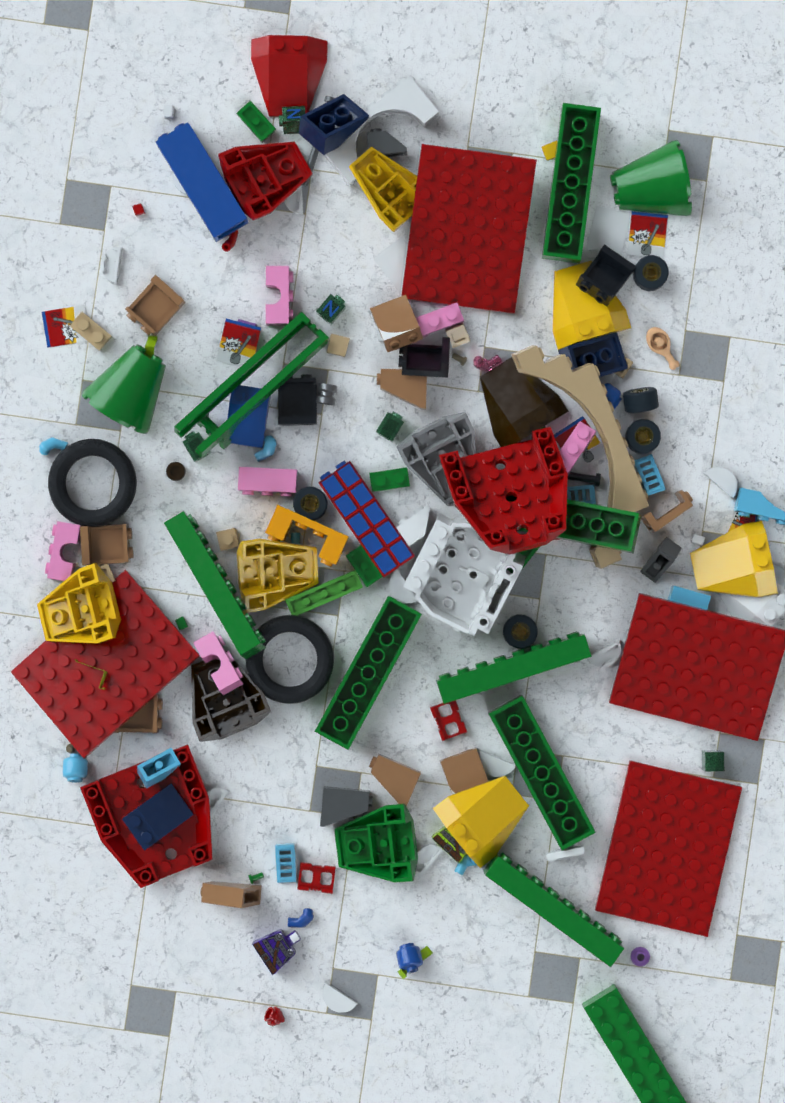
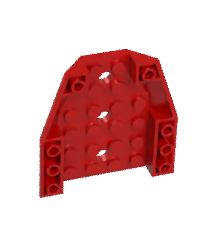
[439,426,568,555]
[80,745,213,888]

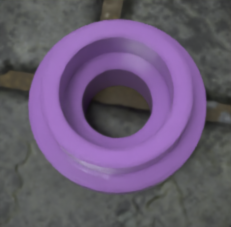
[631,947,650,966]

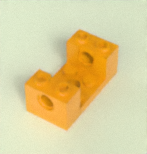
[265,505,349,567]

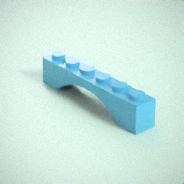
[734,488,785,525]

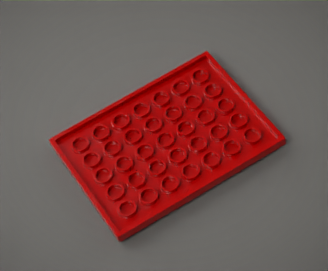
[401,144,537,314]
[11,570,200,758]
[609,593,785,741]
[595,760,742,937]

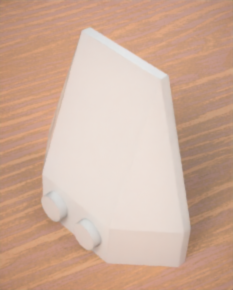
[718,565,785,626]

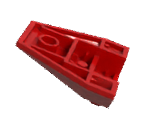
[251,35,328,117]
[218,142,313,221]

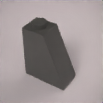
[320,786,373,827]

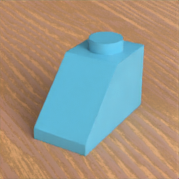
[137,748,181,789]

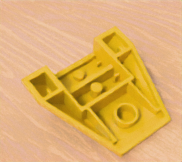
[349,147,417,232]
[552,261,631,350]
[690,521,778,597]
[237,539,319,613]
[37,563,121,643]
[433,776,529,868]

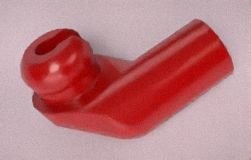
[222,230,239,252]

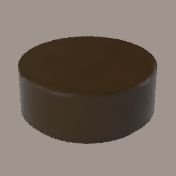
[166,462,186,481]

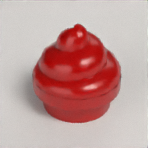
[264,1007,285,1026]

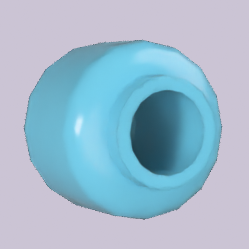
[63,753,88,783]

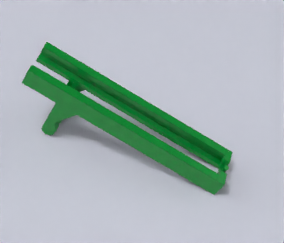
[174,312,329,458]

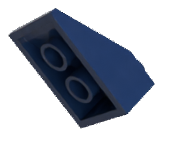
[299,94,369,155]
[558,332,628,378]
[122,783,194,850]

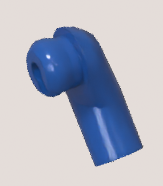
[288,908,314,928]

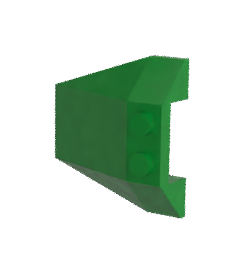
[334,804,418,882]

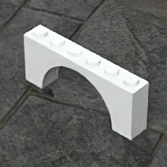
[324,76,439,187]

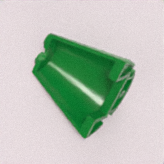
[610,140,692,216]
[82,344,166,434]

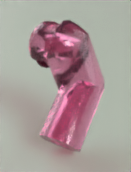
[473,355,502,371]

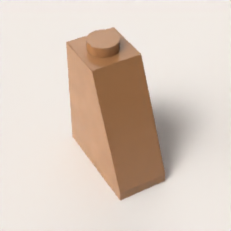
[377,369,427,410]
[369,753,421,806]
[200,881,262,908]

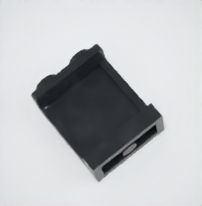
[576,244,636,306]
[398,337,450,378]
[278,374,317,426]

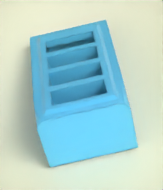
[634,454,666,496]
[567,485,596,504]
[275,843,297,883]

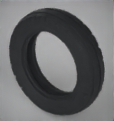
[48,439,137,527]
[246,615,334,704]

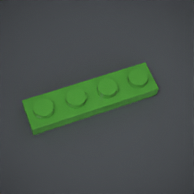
[285,570,363,616]

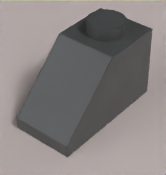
[367,128,407,157]
[640,537,682,583]

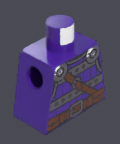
[252,929,301,975]

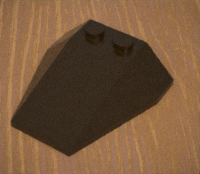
[480,357,569,447]
[191,650,271,742]

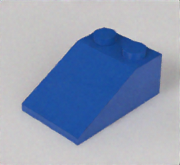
[227,385,271,448]

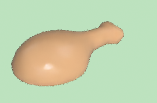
[646,327,680,370]

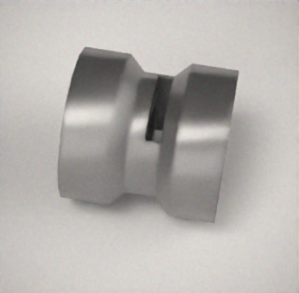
[316,383,338,405]

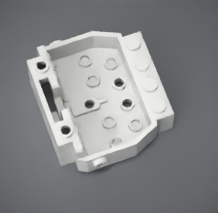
[403,514,526,636]

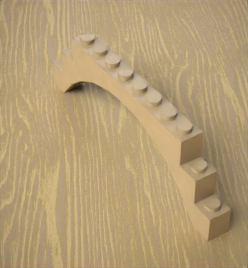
[511,345,649,569]

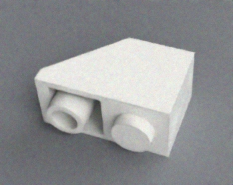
[396,505,430,546]

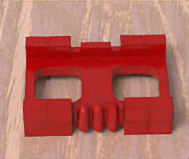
[430,700,467,741]
[297,862,336,894]

